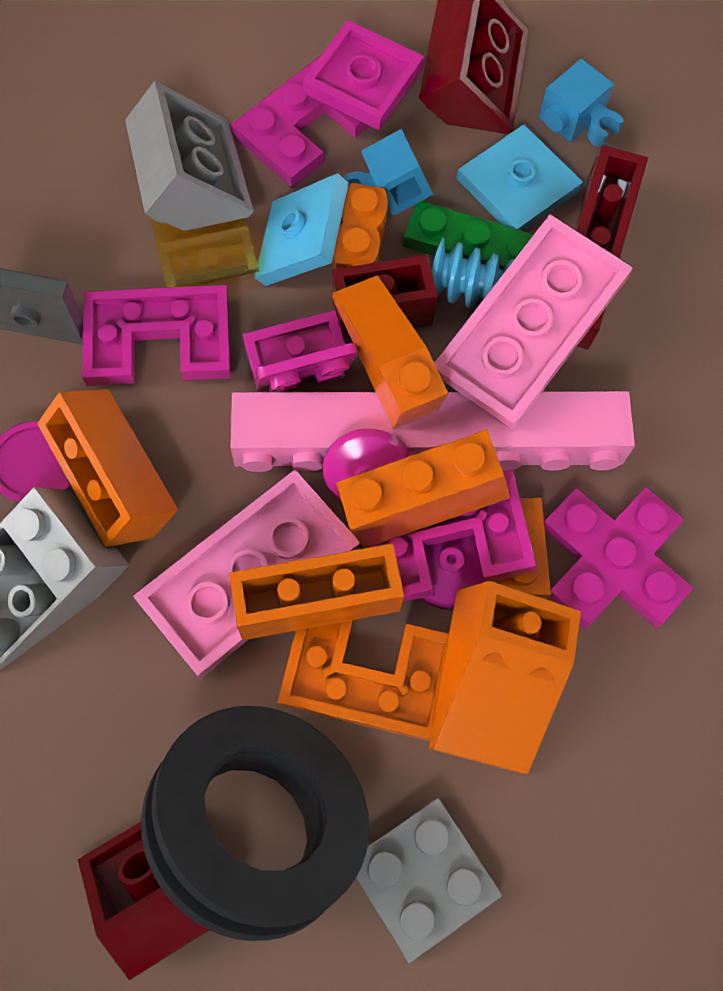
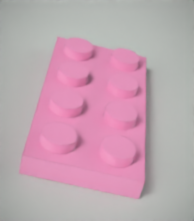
[434,215,633,430]
[133,469,360,679]

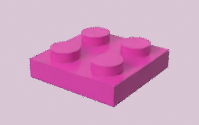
[302,20,424,131]

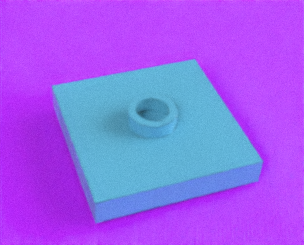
[456,125,583,231]
[254,173,348,286]

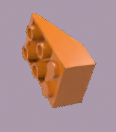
[429,581,581,774]

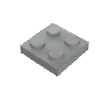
[356,798,502,963]

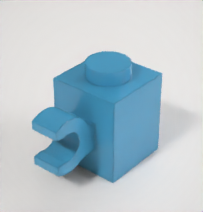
[538,58,624,148]
[343,129,433,216]

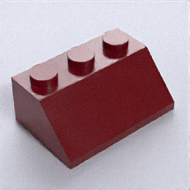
[419,0,529,134]

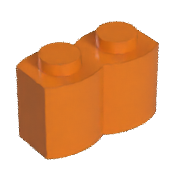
[332,183,388,269]

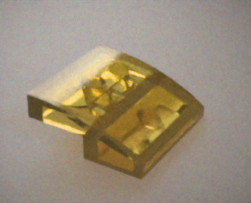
[150,217,259,288]

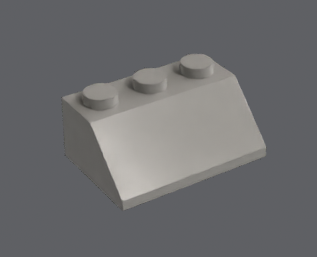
[125,81,254,231]

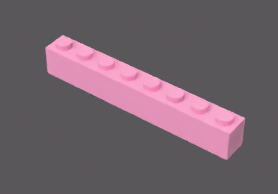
[230,391,635,472]

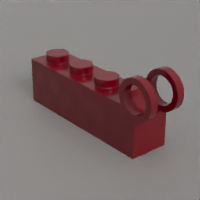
[575,145,649,350]

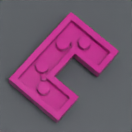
[231,55,370,188]
[82,285,231,386]
[371,469,537,602]

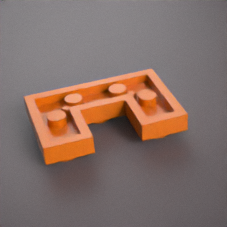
[277,620,449,742]

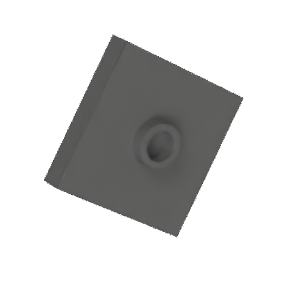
[0,268,83,345]

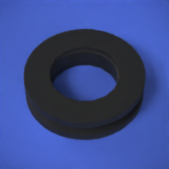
[141,706,369,941]

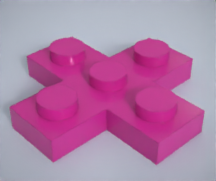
[544,487,694,630]

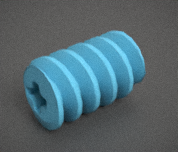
[431,237,515,309]

